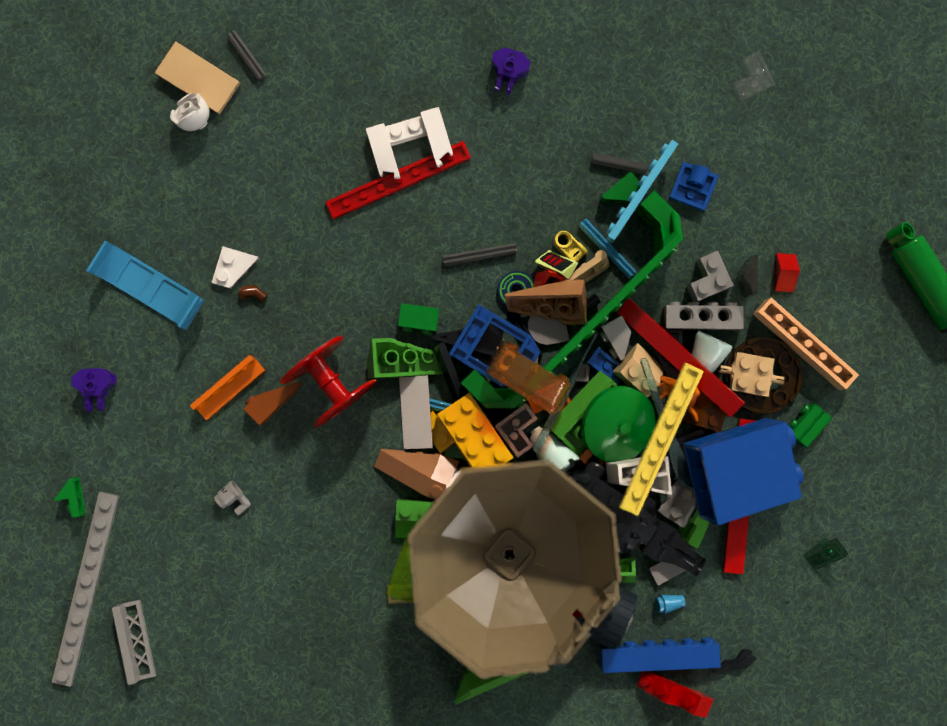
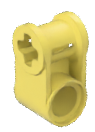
[553,231,589,262]

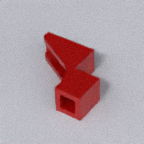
[636,671,714,718]

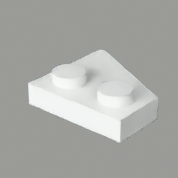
[212,247,259,289]

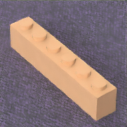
[753,298,859,390]

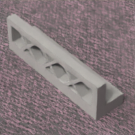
[112,600,156,685]

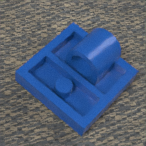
[669,162,719,212]

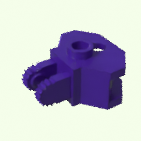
[491,47,530,95]
[71,368,117,412]

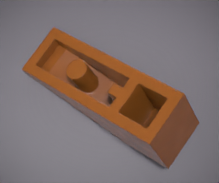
[243,382,304,425]

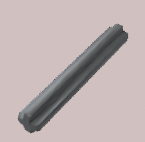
[443,243,517,266]

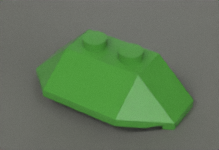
[454,667,528,705]

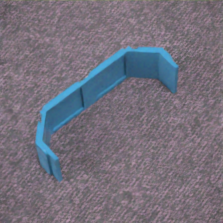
[86,241,205,330]

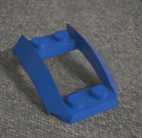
[449,304,540,387]

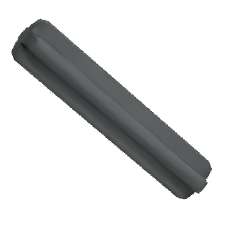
[227,30,266,81]
[591,153,647,175]

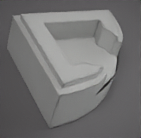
[569,364,590,383]

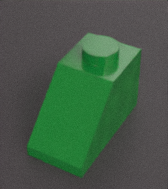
[600,172,640,205]

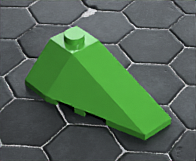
[367,338,443,379]

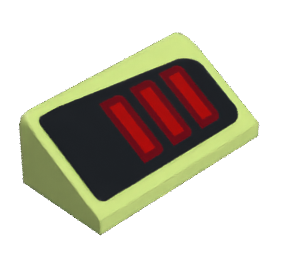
[535,250,578,280]

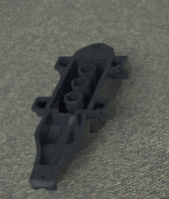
[566,462,706,576]

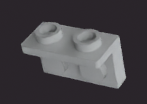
[658,479,697,528]

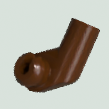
[238,285,268,302]

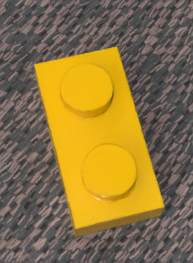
[430,411,455,454]

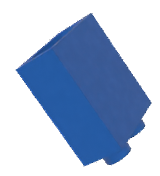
[683,418,804,525]

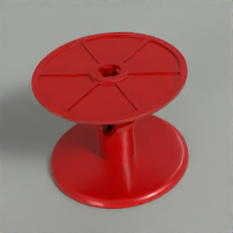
[280,336,377,429]

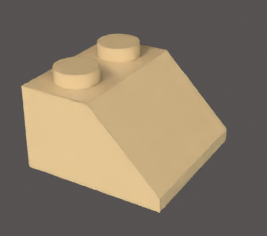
[613,343,664,398]

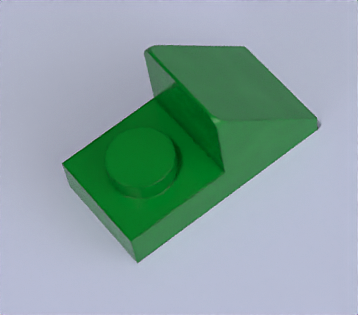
[54,477,86,518]

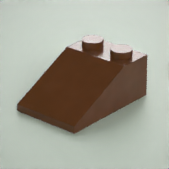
[662,387,726,432]

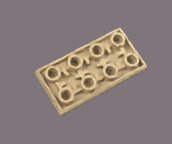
[155,41,240,115]

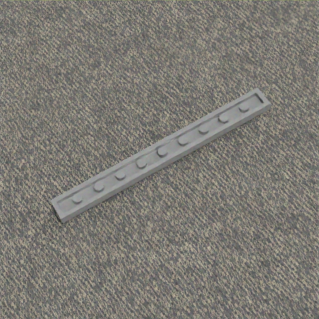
[52,492,120,687]

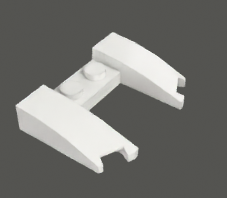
[366,107,453,179]

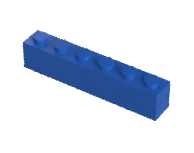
[600,637,721,673]

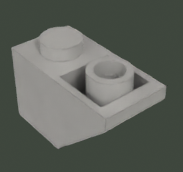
[599,316,631,361]

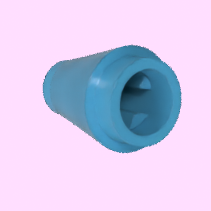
[655,595,685,614]

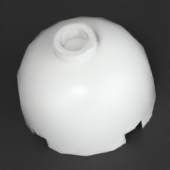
[170,93,210,131]

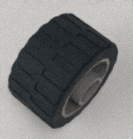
[589,587,638,650]

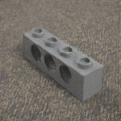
[663,302,743,331]

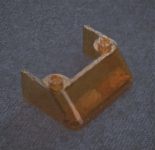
[487,340,571,415]

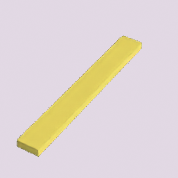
[619,363,704,516]

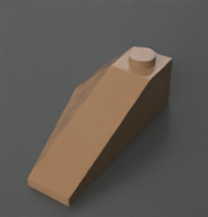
[505,280,587,325]
[374,449,459,500]

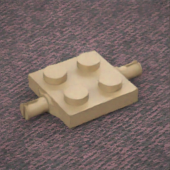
[718,352,784,397]

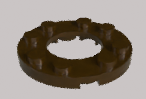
[724,337,803,414]

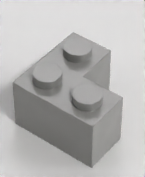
[686,251,734,302]
[495,403,538,457]

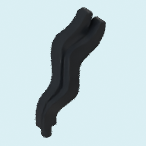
[708,649,756,674]

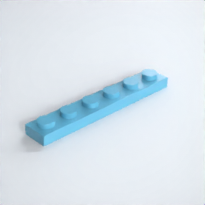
[606,140,678,243]

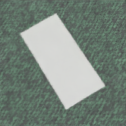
[399,375,433,449]

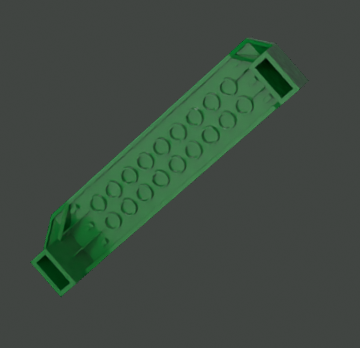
[461,190,683,409]

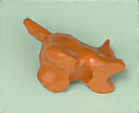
[658,376,700,422]

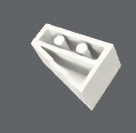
[606,456,672,495]

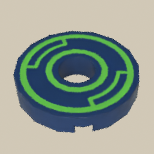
[498,271,534,306]

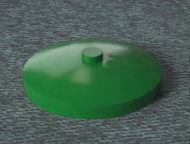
[581,386,655,462]

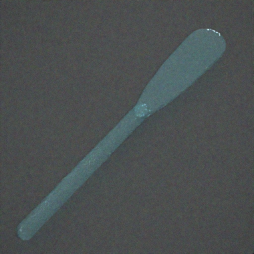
[533,331,599,452]
[640,358,692,488]

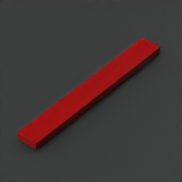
[325,141,471,220]
[616,298,745,418]
[723,419,756,574]

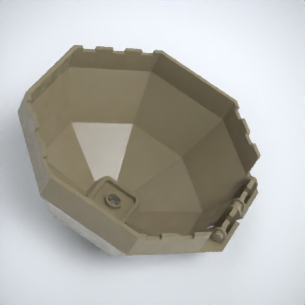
[408,460,621,679]

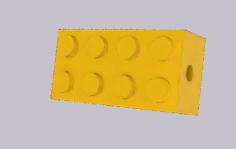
[437,393,513,467]

